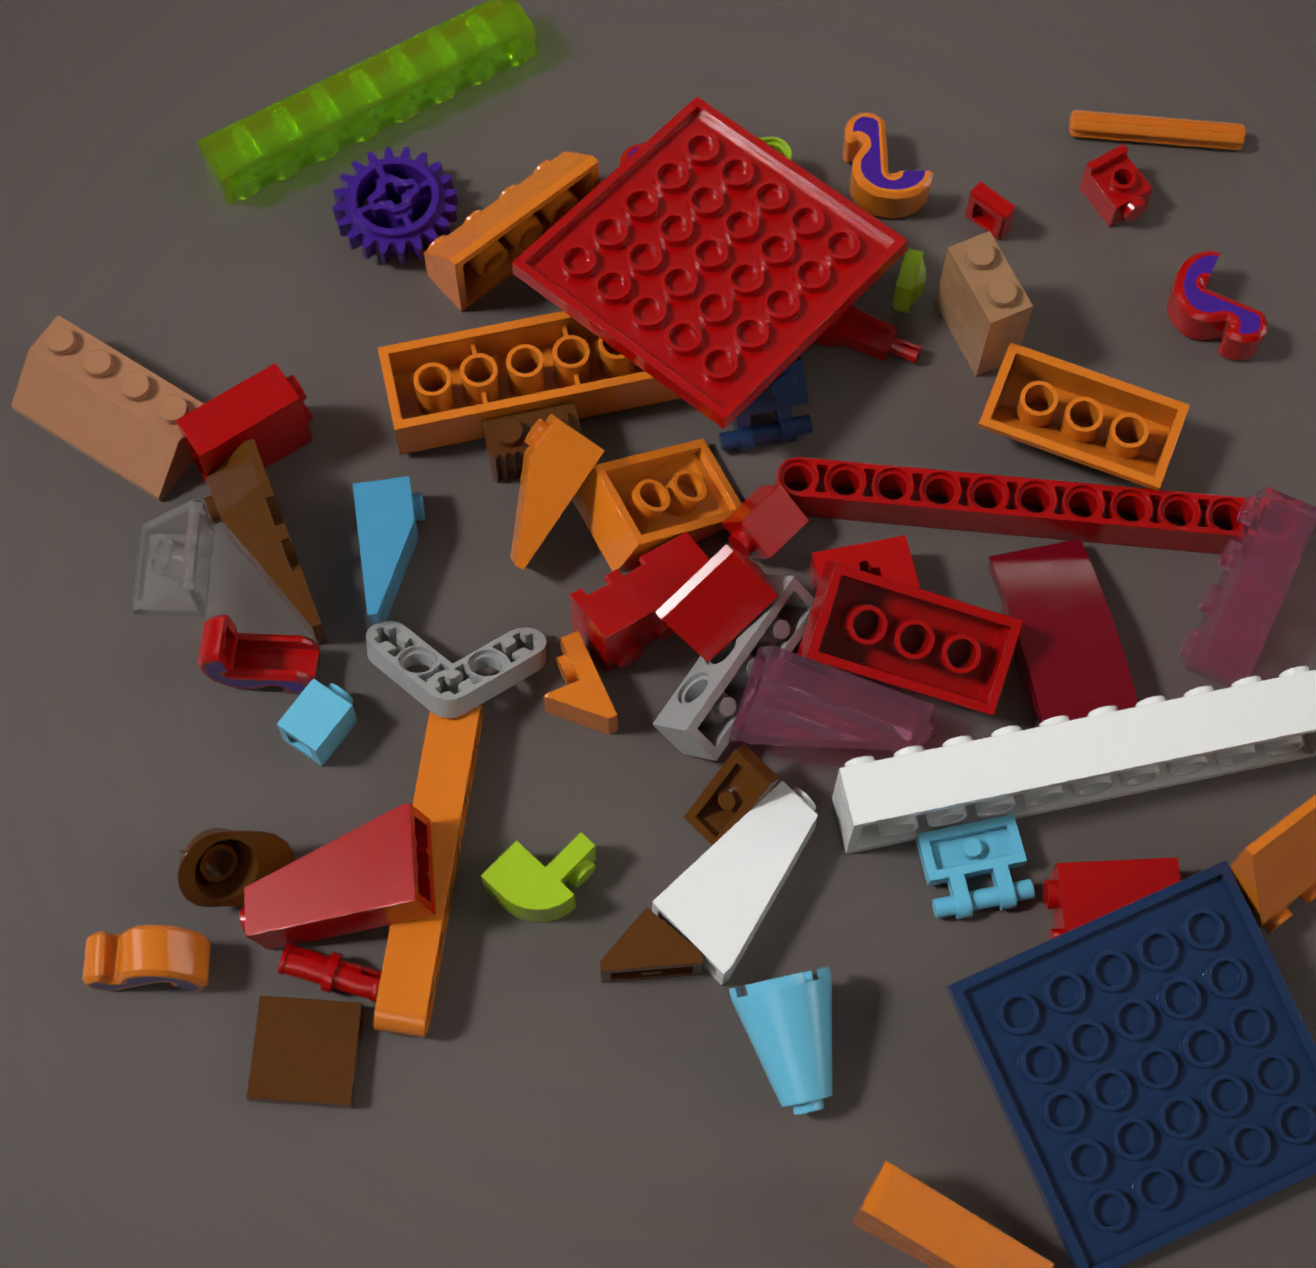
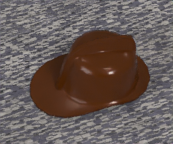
[177,827,295,908]

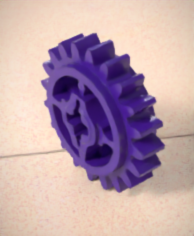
[332,147,458,265]

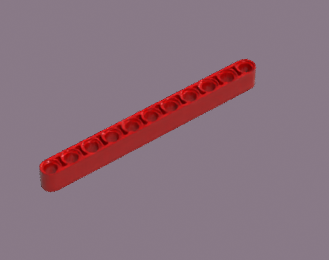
[775,457,1297,558]

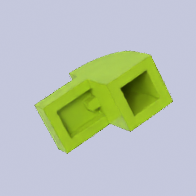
[481,832,596,923]

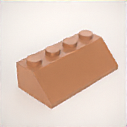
[11,315,204,502]

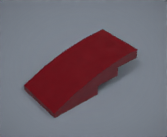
[988,538,1139,723]

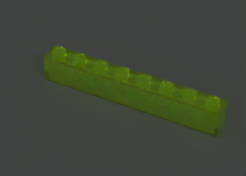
[196,0,537,205]

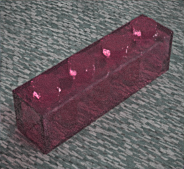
[1180,487,1316,688]

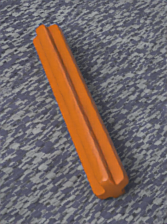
[1069,110,1246,150]

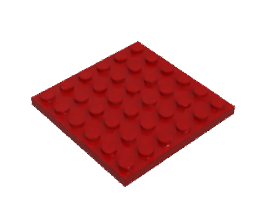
[512,96,908,429]

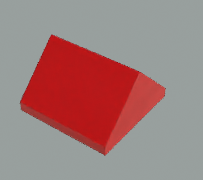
[656,544,779,663]

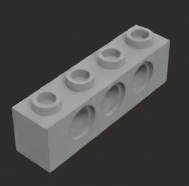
[652,574,814,761]

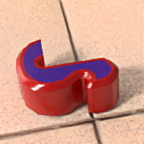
[1166,250,1268,361]
[197,614,320,693]

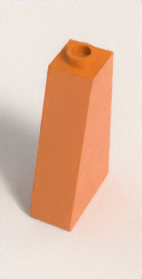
[852,1161,1054,1268]

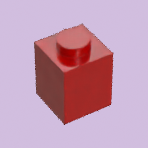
[722,484,809,559]

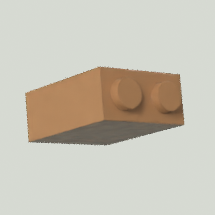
[935,231,1033,377]

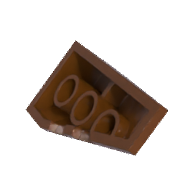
[204,438,328,645]

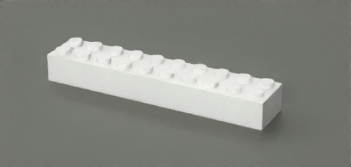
[832,666,1316,854]

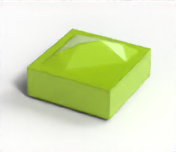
[892,248,927,313]

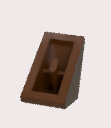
[600,907,703,983]

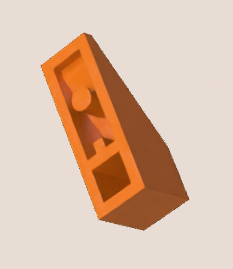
[510,413,604,570]

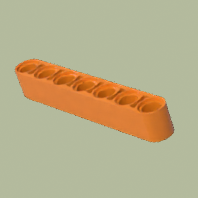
[374,704,483,1037]

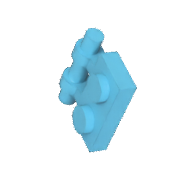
[915,814,1035,920]

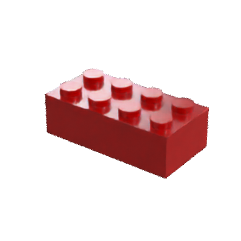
[797,561,1023,716]

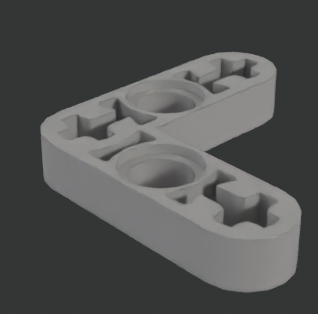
[366,621,547,718]

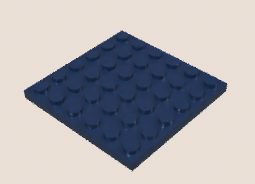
[946,860,1316,1268]

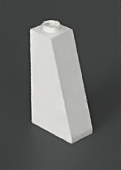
[652,780,818,986]

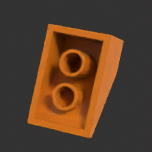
[572,438,742,573]
[1230,794,1316,934]

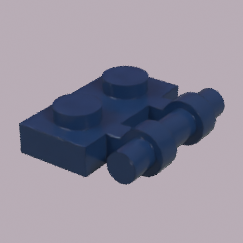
[718,356,813,452]

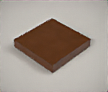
[247,996,364,1108]

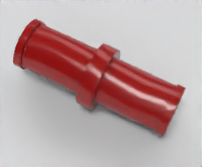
[278,942,382,1003]

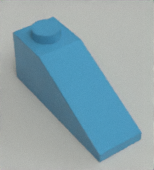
[353,476,426,626]

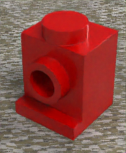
[1079,144,1153,227]

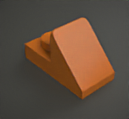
[543,631,618,735]

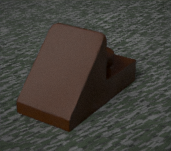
[684,744,780,845]

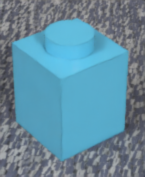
[277,678,358,766]

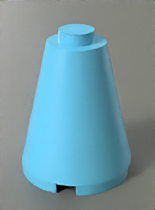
[729,966,832,1115]

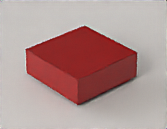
[965,181,1016,240]

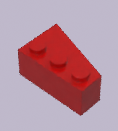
[569,532,710,673]

